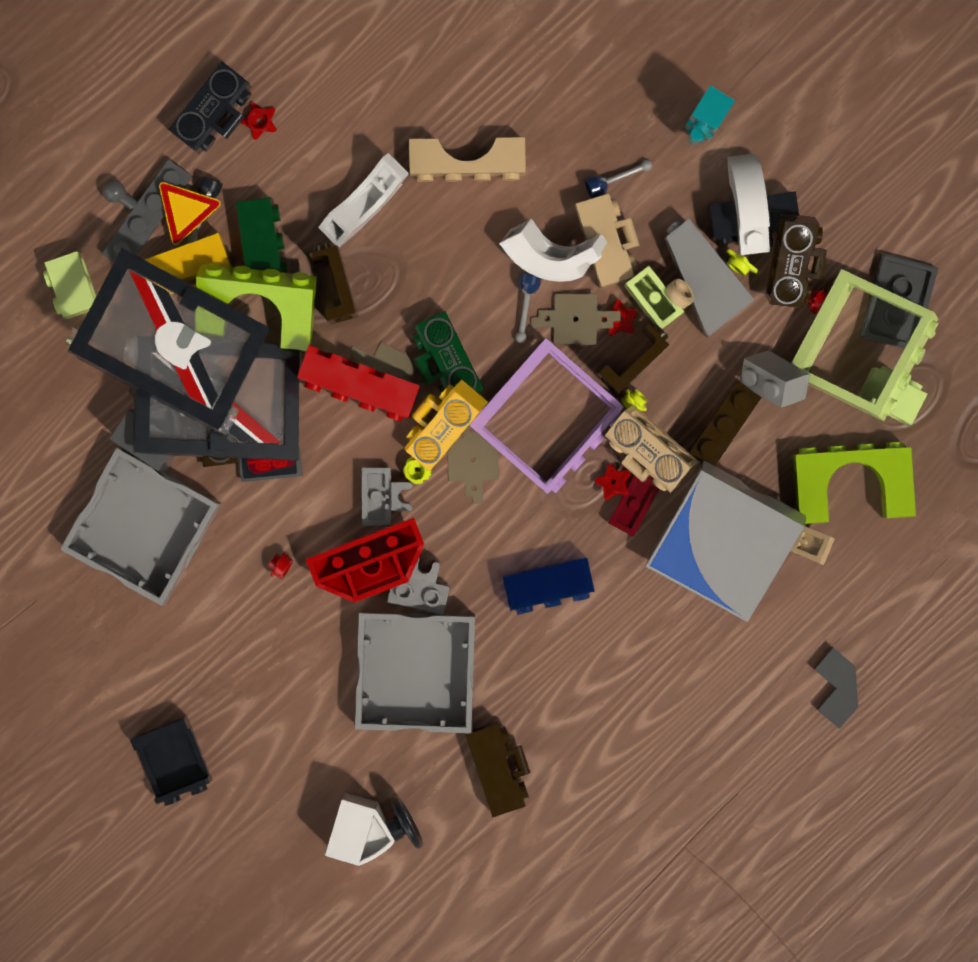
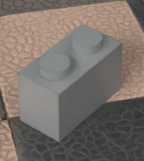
[740,350,810,408]

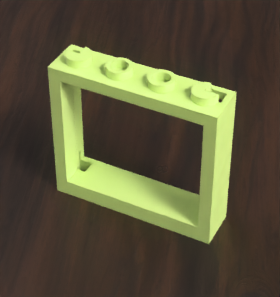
[792,269,939,422]

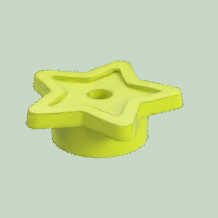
[726,249,758,277]

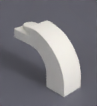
[318,153,409,247]
[727,153,770,255]
[499,219,608,282]

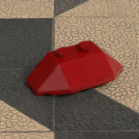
[305,518,425,603]

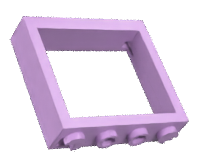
[469,338,624,494]

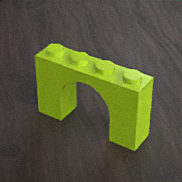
[194,263,317,351]
[792,442,916,524]

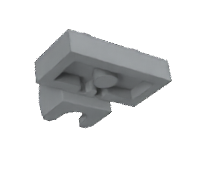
[362,468,413,526]
[387,559,450,615]

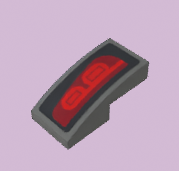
[239,447,303,482]

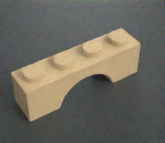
[409,137,526,182]

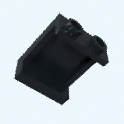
[130,716,213,806]

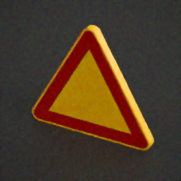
[159,182,221,245]

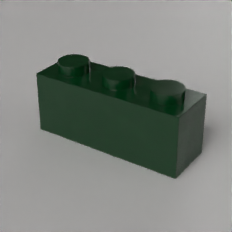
[236,197,289,273]

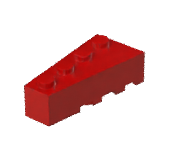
[297,345,421,422]

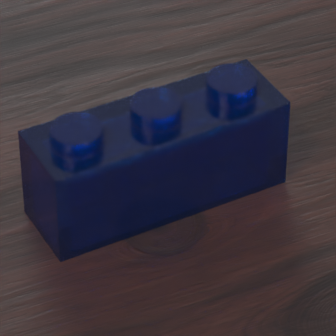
[502,557,595,615]

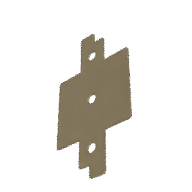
[531,294,621,345]
[349,342,428,402]
[448,421,499,504]

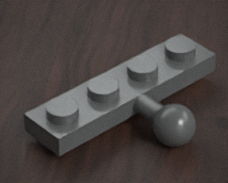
[102,159,192,262]

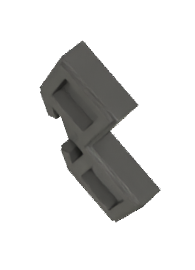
[814,647,858,729]

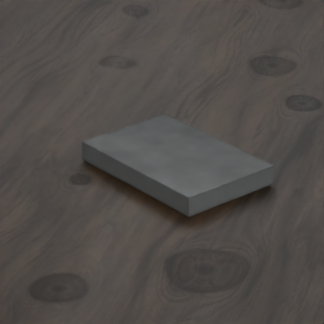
[859,253,938,349]

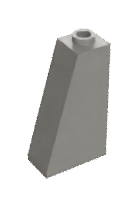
[664,219,754,338]

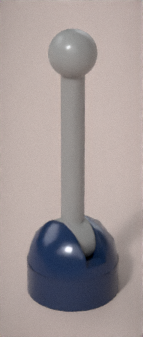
[584,160,652,199]
[515,273,542,343]

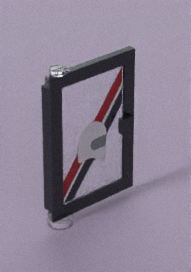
[65,248,270,435]
[124,336,305,461]

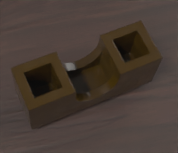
[687,381,762,466]

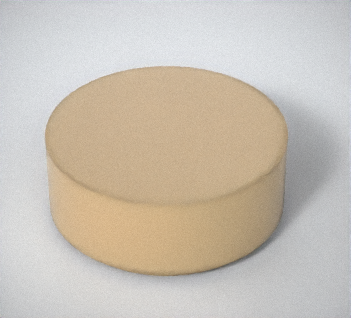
[666,279,694,309]

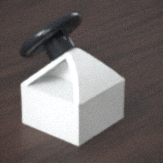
[325,792,423,866]

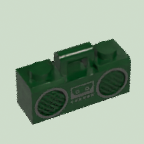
[412,311,484,393]

